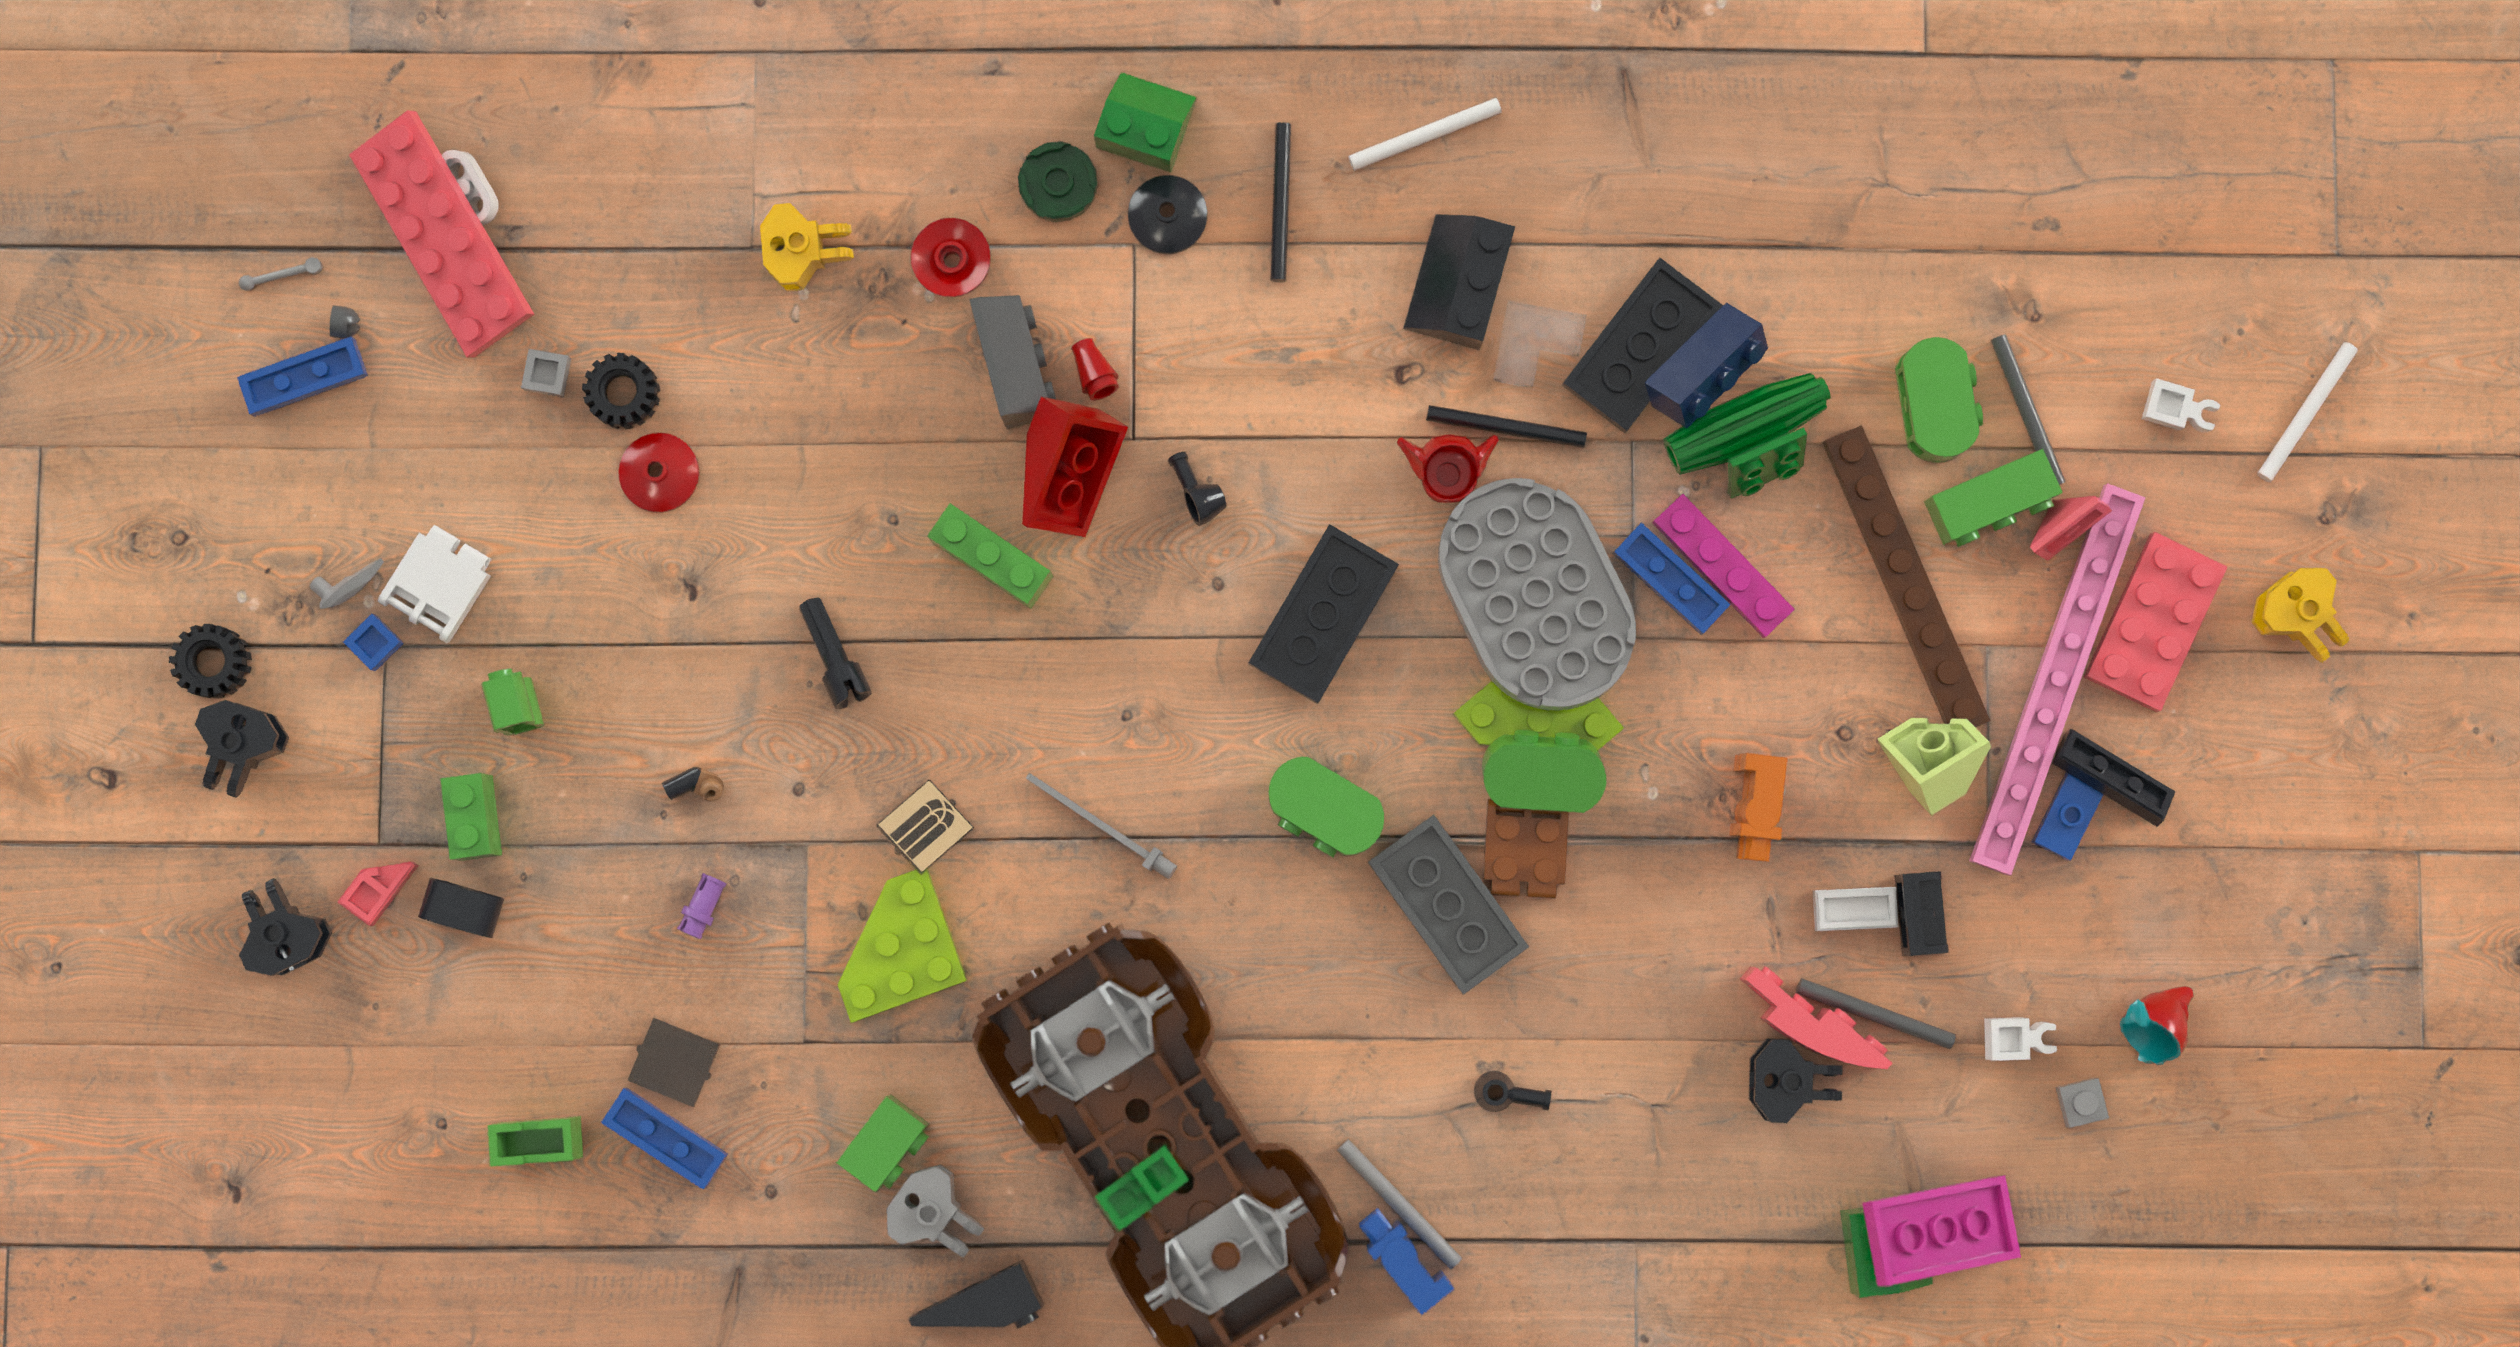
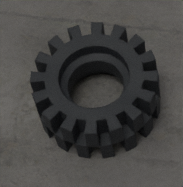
[582,353,661,429]
[169,624,252,699]

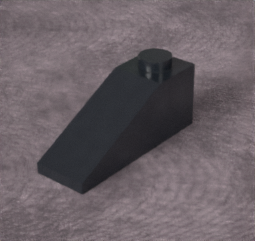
[908,1260,1044,1329]

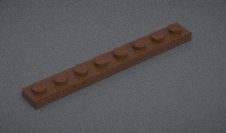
[1822,425,1991,727]

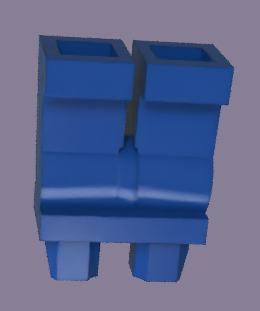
[1359,1208,1454,1315]

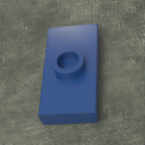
[2031,772,2103,861]

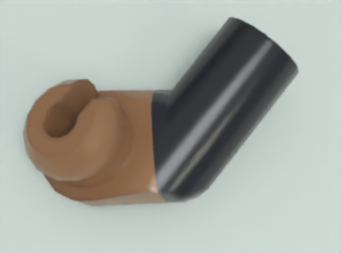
[662,767,724,802]

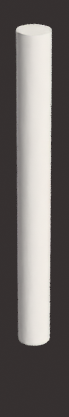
[1348,98,1502,171]
[2257,342,2358,482]

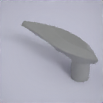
[310,558,384,609]

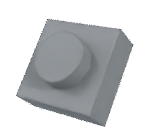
[521,349,571,397]
[2055,1078,2109,1128]

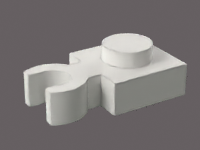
[2141,378,2220,432]
[1984,1017,2057,1061]

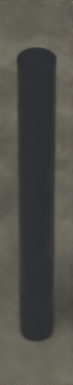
[1270,122,1291,282]
[1426,405,1587,448]

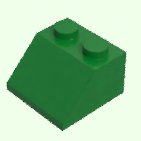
[1094,72,1197,172]
[1840,1208,1933,1298]

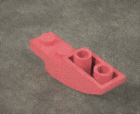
[1740,966,1892,1069]

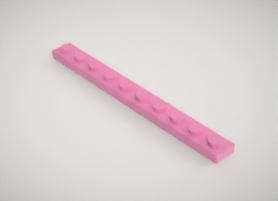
[1969,483,2146,876]

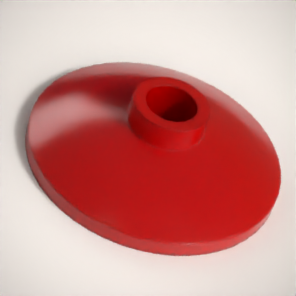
[911,218,991,297]
[618,433,699,513]

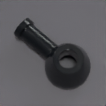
[1168,451,1227,526]
[1474,1071,1552,1112]

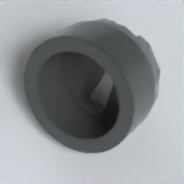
[330,305,360,338]

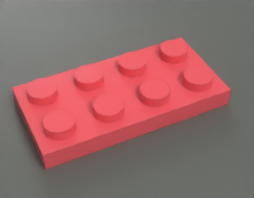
[2083,532,2228,712]

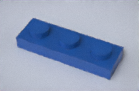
[237,336,368,417]
[1612,522,1731,635]
[601,1087,728,1190]

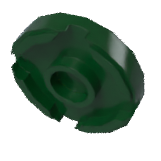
[1018,141,1098,222]

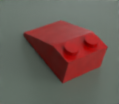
[1022,397,1128,537]

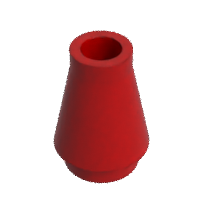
[1071,338,1119,401]

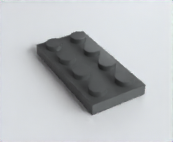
[1368,815,1529,995]

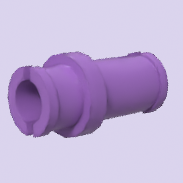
[677,873,726,939]

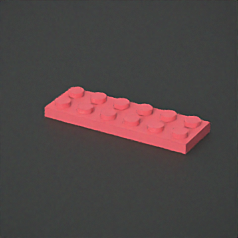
[349,110,534,357]

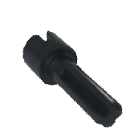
[799,597,872,709]

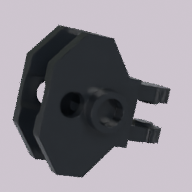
[195,700,289,798]
[239,878,332,976]
[1749,1038,1843,1123]

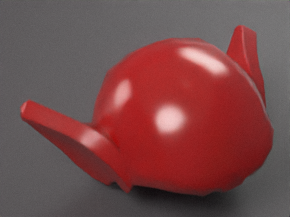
[1397,434,1499,503]

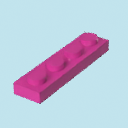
[1652,494,1795,639]

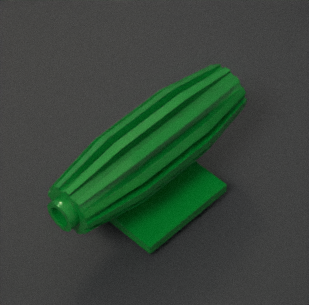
[1663,373,1831,499]

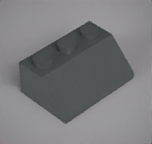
[969,295,1056,429]

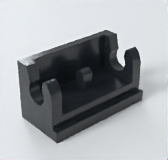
[1894,871,1949,956]

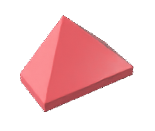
[2030,496,2112,561]

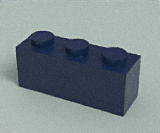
[1644,302,1768,429]

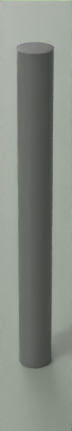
[1991,334,2066,485]
[1796,978,1956,1049]

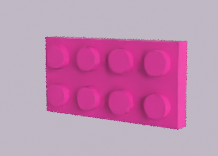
[1862,1175,2021,1286]

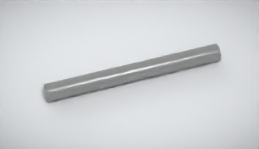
[1337,1139,1462,1269]

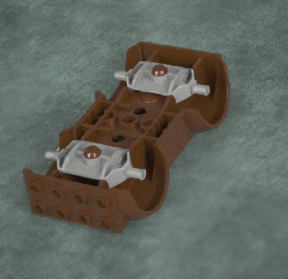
[972,922,1348,1347]

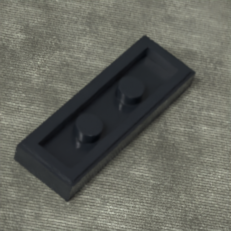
[2052,729,2175,827]

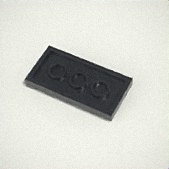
[1562,257,1723,433]
[1248,524,1399,704]

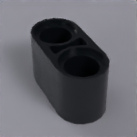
[418,878,504,938]

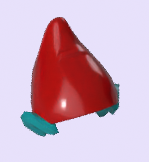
[2120,986,2194,1066]

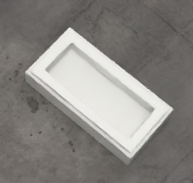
[1813,887,1898,931]

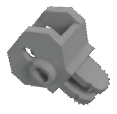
[887,1164,984,1257]

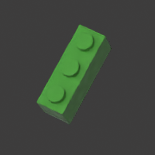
[1924,449,2063,547]
[927,503,1054,609]

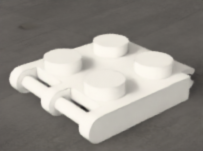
[378,525,491,643]

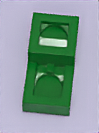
[1094,1146,1189,1232]

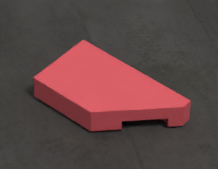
[338,862,419,926]

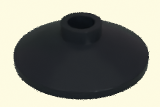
[1128,175,1207,254]

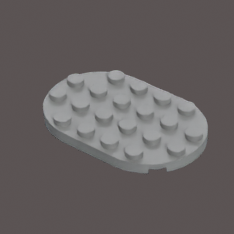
[1438,478,1636,710]

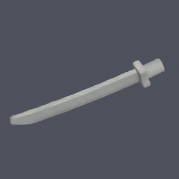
[1026,773,1177,879]

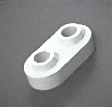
[442,150,498,225]

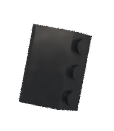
[1403,214,1515,350]

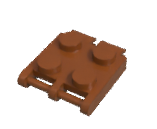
[1483,799,1569,898]

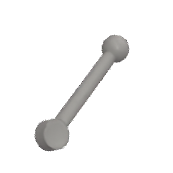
[239,257,322,291]

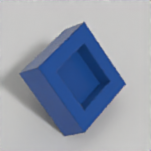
[343,614,404,671]

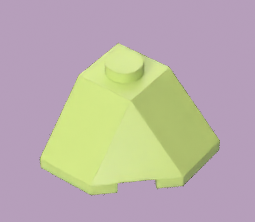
[1878,718,1991,816]

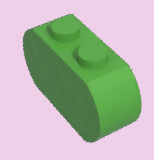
[1895,337,1983,463]
[1482,730,1606,813]
[1269,757,1384,858]

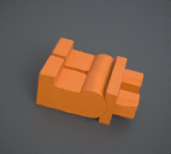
[1729,753,1788,862]

